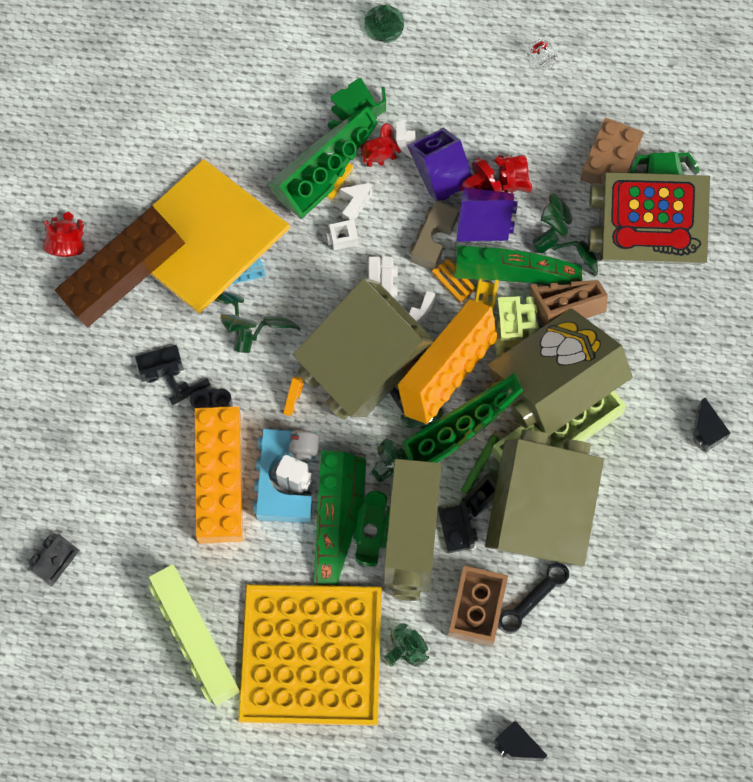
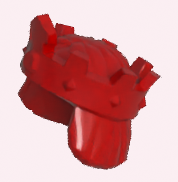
[360,123,401,167]
[494,154,532,193]
[43,211,85,257]

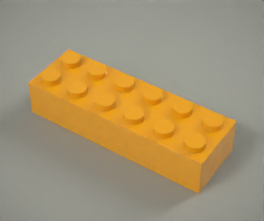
[398,299,497,424]
[195,406,243,544]

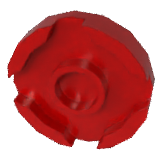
[461,158,502,192]

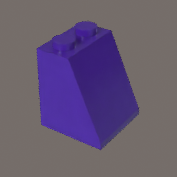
[407,127,472,201]
[456,187,518,242]

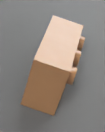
[530,280,608,326]

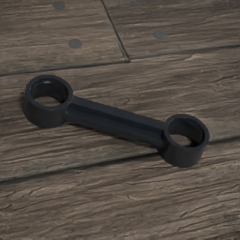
[499,562,570,634]

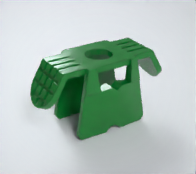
[327,78,386,130]
[630,152,700,175]
[353,491,390,567]

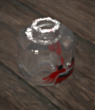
[527,39,557,71]

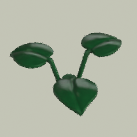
[533,193,598,276]
[214,292,301,353]

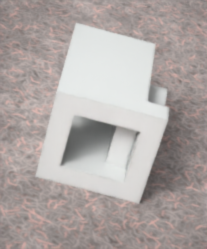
[326,219,359,250]

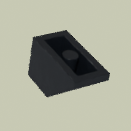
[693,398,731,452]
[461,469,499,517]
[494,720,548,761]

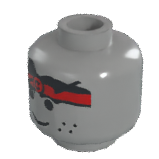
[289,426,319,460]

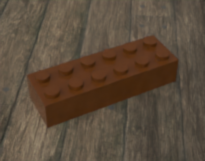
[55,206,186,328]

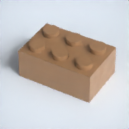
[580,118,644,184]
[448,565,508,647]

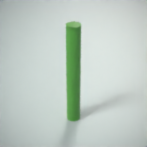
[461,434,500,494]

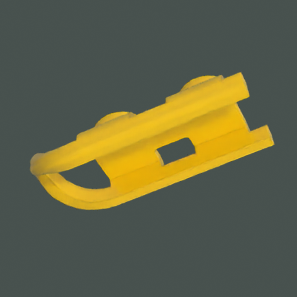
[474,279,499,313]

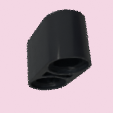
[190,388,233,413]

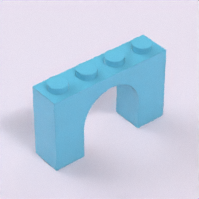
[253,429,316,523]

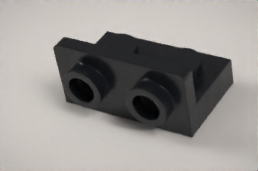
[135,344,184,383]
[438,501,478,554]
[27,533,80,586]

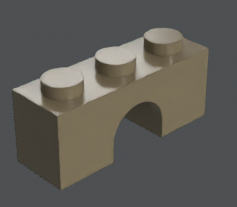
[409,201,459,270]

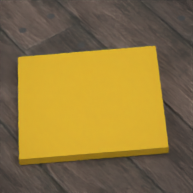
[150,159,290,314]
[238,584,382,726]

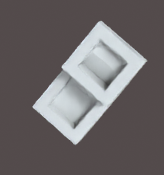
[396,121,417,158]
[409,291,435,324]

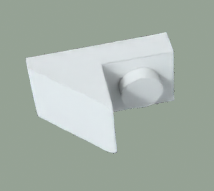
[339,183,372,222]

